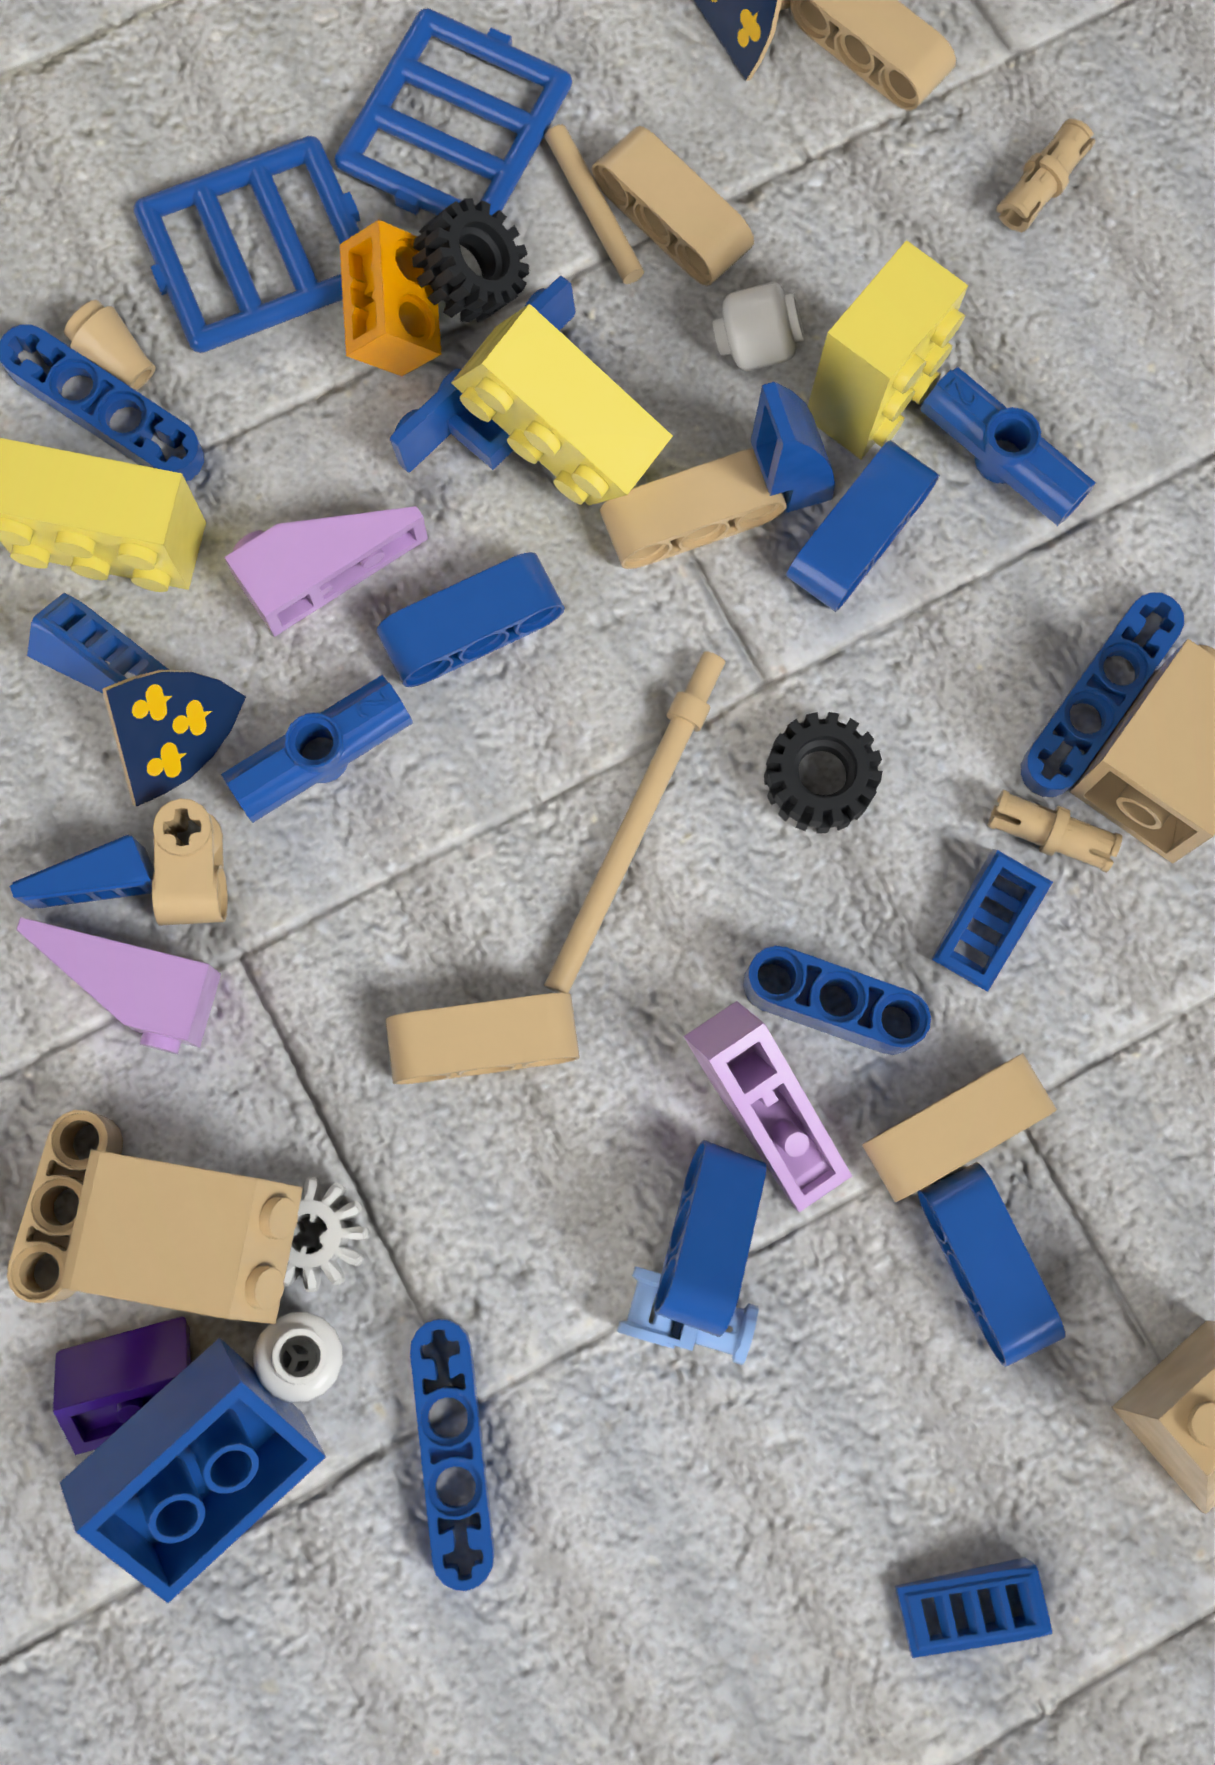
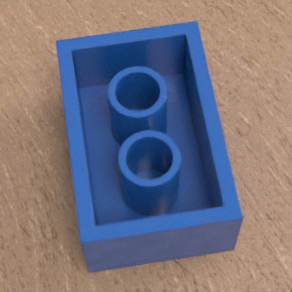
[59,1338,326,1604]

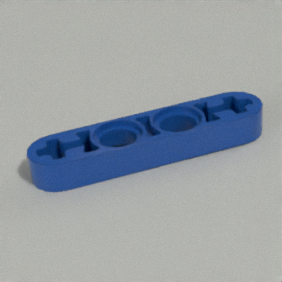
[0,325,204,482]
[1021,592,1184,797]
[410,1319,495,1591]

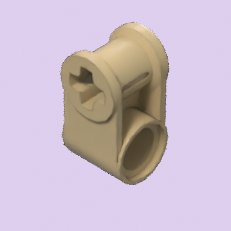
[152,798,228,926]

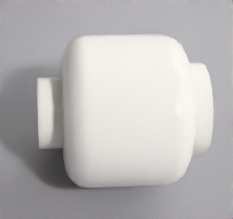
[713,282,805,371]
[253,1312,343,1403]

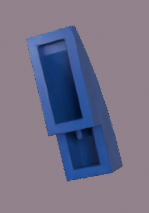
[750,382,835,513]

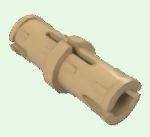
[996,119,1095,232]
[988,789,1122,873]

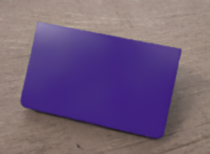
[53,1316,191,1455]

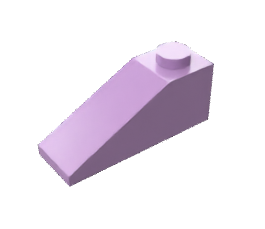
[224,506,428,637]
[16,917,221,1054]
[683,1001,852,1212]

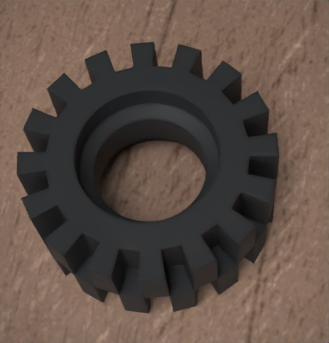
[412,198,529,323]
[764,712,883,833]

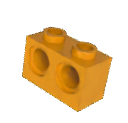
[339,219,441,377]

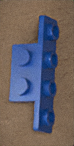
[390,276,576,473]

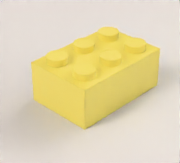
[808,240,968,460]
[451,304,673,506]
[0,438,206,592]

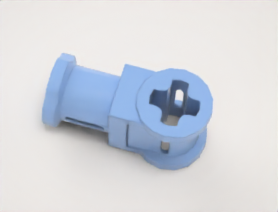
[617,1266,759,1365]

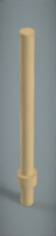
[544,651,726,993]

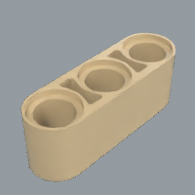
[790,0,956,111]
[592,126,754,286]
[600,448,787,569]
[385,993,580,1084]
[862,1053,1057,1202]
[7,1110,123,1303]

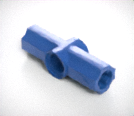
[921,367,1096,526]
[221,674,413,823]

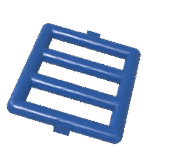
[334,8,572,215]
[134,136,361,353]

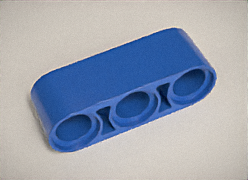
[786,440,940,612]
[376,552,565,687]
[743,946,931,1055]
[654,1140,767,1337]
[917,1162,1066,1367]

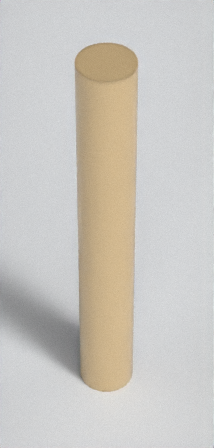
[545,124,644,284]

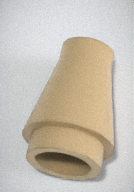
[64,300,156,390]

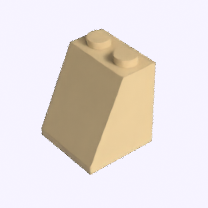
[1070,639,1215,864]
[60,1150,303,1324]
[1111,1320,1215,1514]

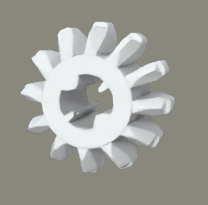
[284,1177,370,1292]

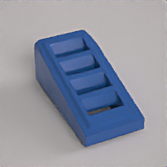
[27,593,169,694]
[9,835,154,909]
[931,849,1053,992]
[895,1557,1052,1658]

